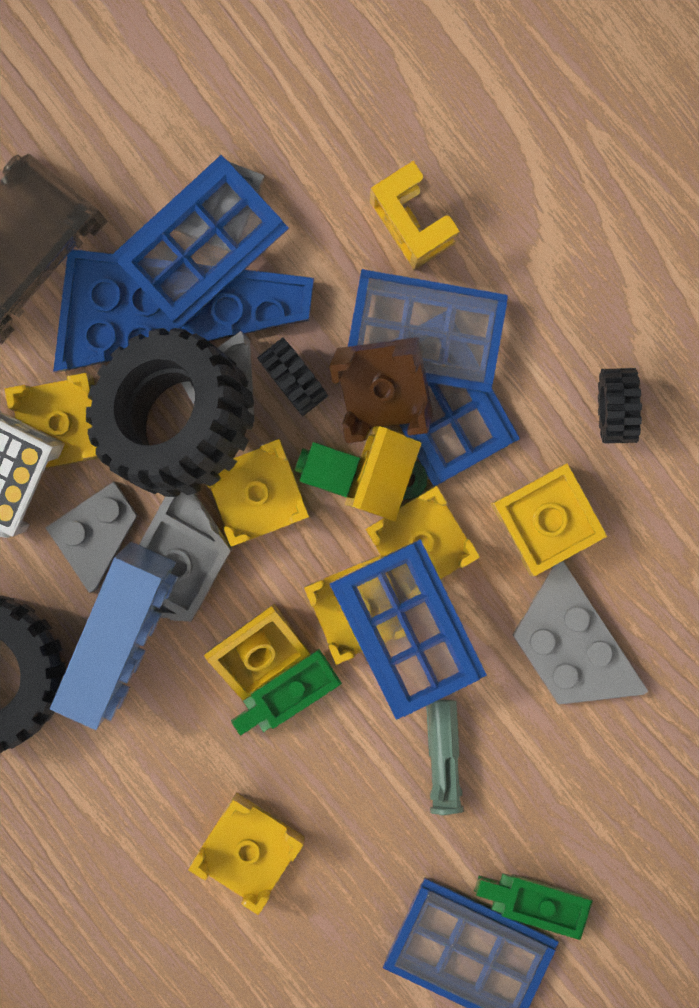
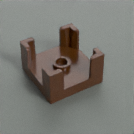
[329,337,433,443]

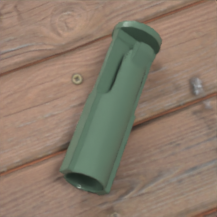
[426,700,464,816]

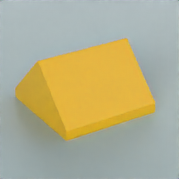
[345,426,422,521]
[204,604,310,701]

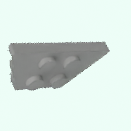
[139,492,233,622]
[512,561,648,705]

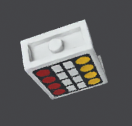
[0,411,65,538]

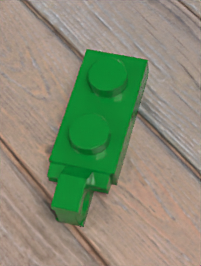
[231,649,342,736]
[474,873,593,940]

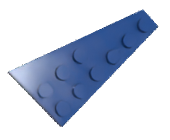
[53,249,314,373]

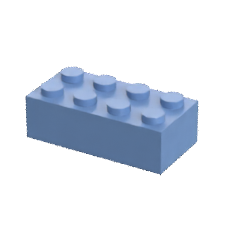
[49,542,178,730]

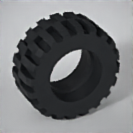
[86,328,254,497]
[0,595,66,753]

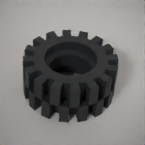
[257,337,329,416]
[598,368,642,444]

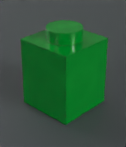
[295,442,360,498]

